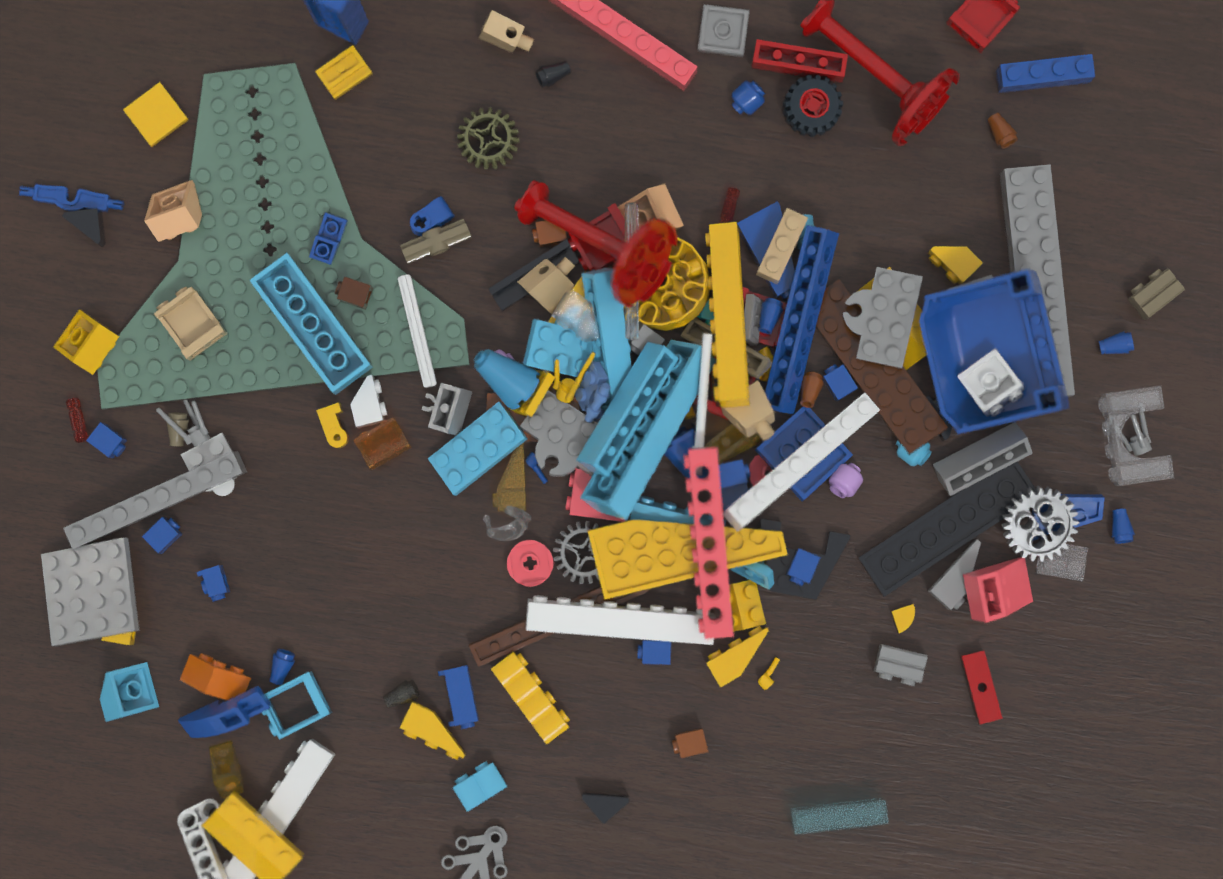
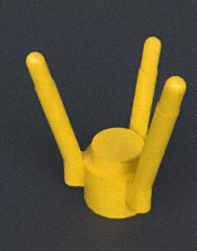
[553,352,595,403]

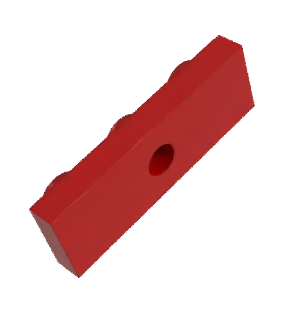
[961,650,1003,724]

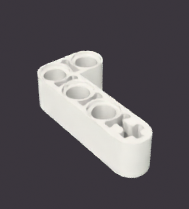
[178,799,228,879]

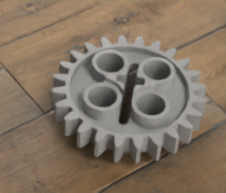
[1001,486,1079,562]

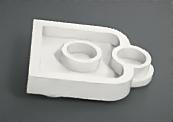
[181,433,237,496]

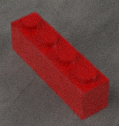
[751,39,848,83]

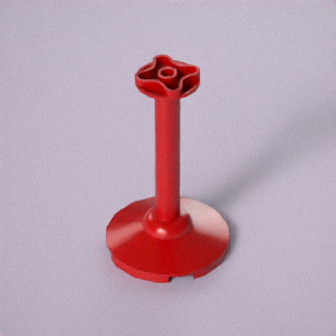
[800,0,960,146]
[514,180,678,308]

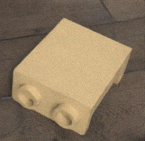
[154,286,228,361]

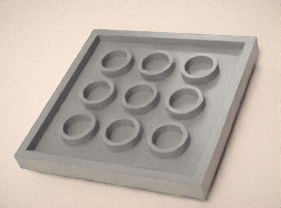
[41,538,139,646]

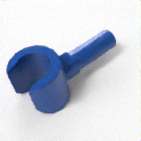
[525,452,548,484]

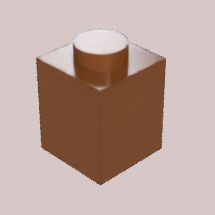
[532,220,567,248]
[672,728,708,758]

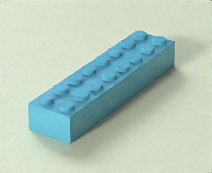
[580,340,717,520]

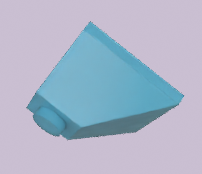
[100,662,159,722]

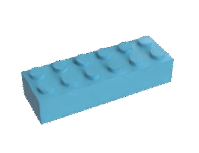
[249,253,373,395]

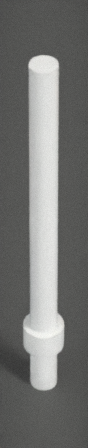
[692,334,712,475]

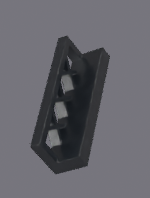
[488,239,580,311]

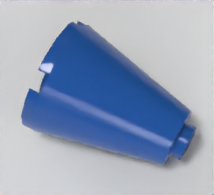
[664,422,709,478]

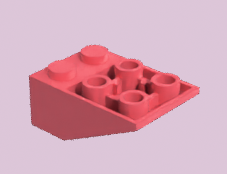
[963,557,1033,623]

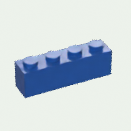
[996,54,1095,93]

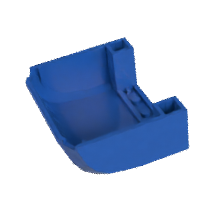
[919,269,1069,434]

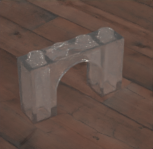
[1099,386,1174,486]

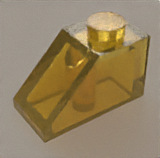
[209,740,244,799]

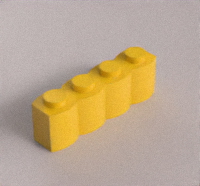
[491,652,570,744]

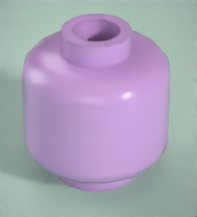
[829,463,863,498]

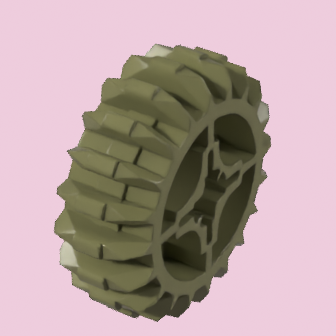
[457,107,519,170]

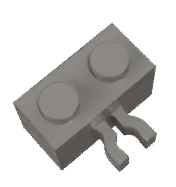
[422,383,472,435]

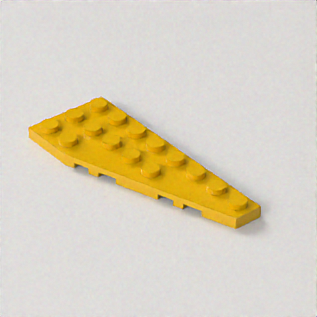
[588,519,788,599]

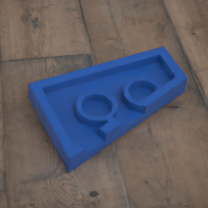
[1032,494,1105,541]

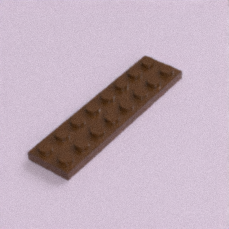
[816,279,948,455]

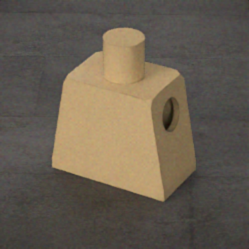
[479,10,534,52]
[518,257,575,315]
[721,381,775,440]

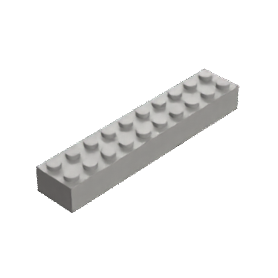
[1000,164,1075,397]

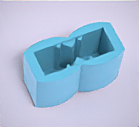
[453,761,508,812]

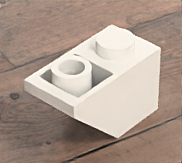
[350,375,388,428]

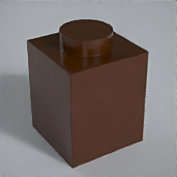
[335,277,373,310]

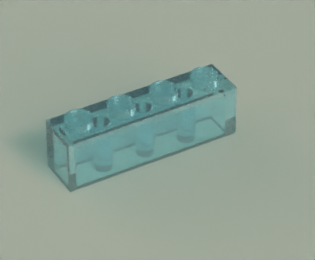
[790,798,889,834]

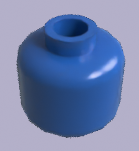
[731,80,766,115]

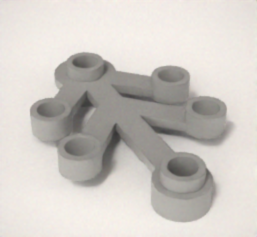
[441,826,508,879]

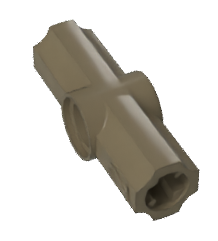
[400,219,472,264]

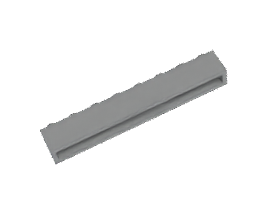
[63,451,247,549]

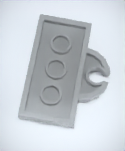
[843,267,923,369]
[520,390,598,477]

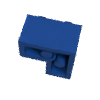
[719,459,752,513]

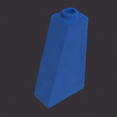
[737,201,795,299]

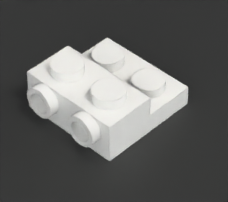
[957,348,1025,417]

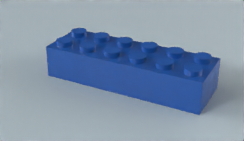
[303,0,369,45]

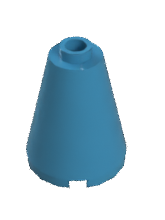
[474,349,540,410]

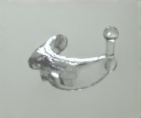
[483,506,531,541]

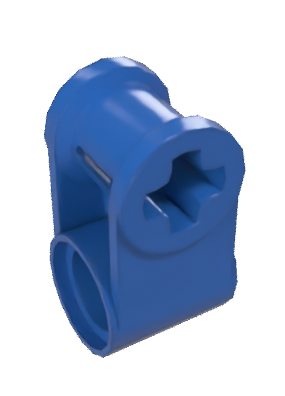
[410,196,455,236]

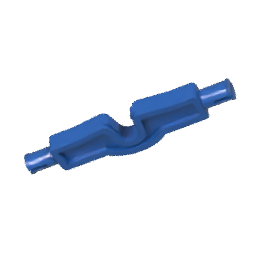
[19,184,124,212]

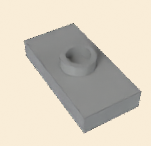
[744,294,763,345]

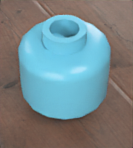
[896,441,932,466]

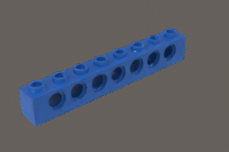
[765,225,839,414]

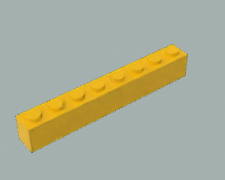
[705,222,750,408]

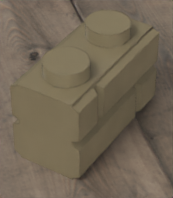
[1128,268,1185,320]

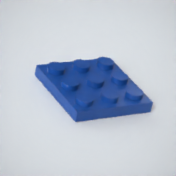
[755,407,853,501]

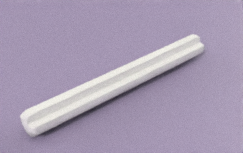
[398,275,437,388]

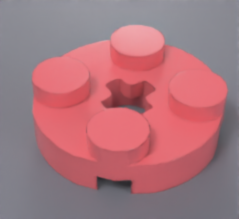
[507,540,554,587]

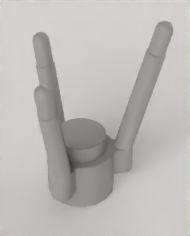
[156,399,210,447]
[1102,403,1152,456]

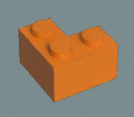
[180,653,251,700]

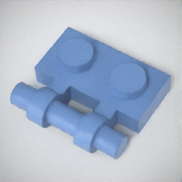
[575,361,611,423]

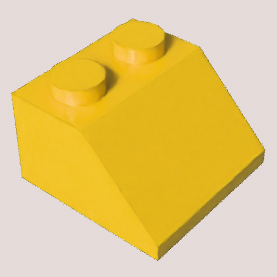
[53,309,119,375]

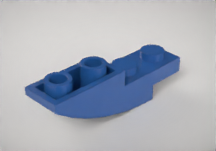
[178,686,271,738]

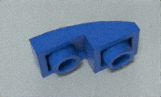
[309,212,348,265]

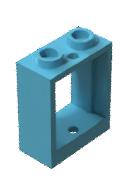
[262,671,332,739]

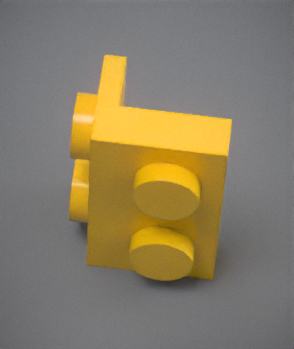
[729,580,766,632]

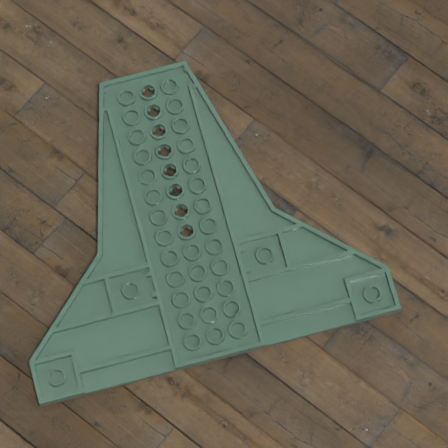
[97,63,470,410]

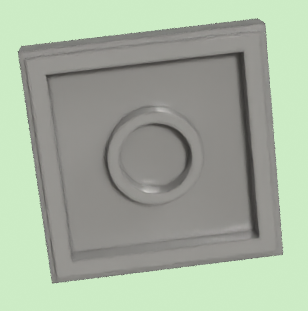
[698,5,749,57]

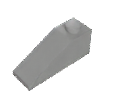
[928,539,981,610]

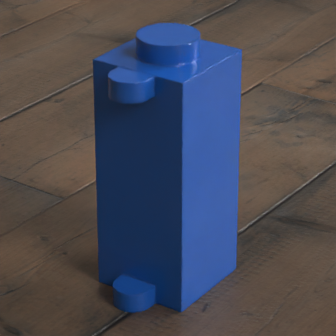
[438,665,479,729]

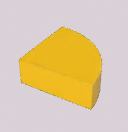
[891,604,915,633]

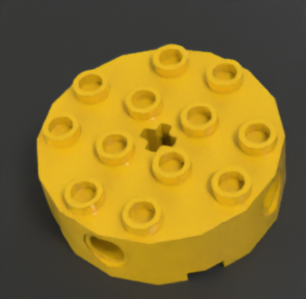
[624,237,710,331]

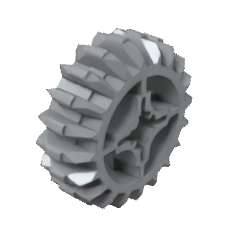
[553,521,600,584]

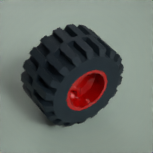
[783,75,843,137]

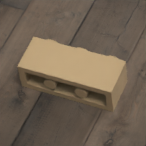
[756,208,808,284]

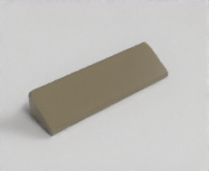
[681,318,772,379]

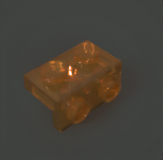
[354,417,411,471]

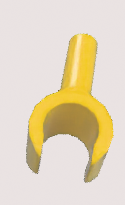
[758,657,780,690]

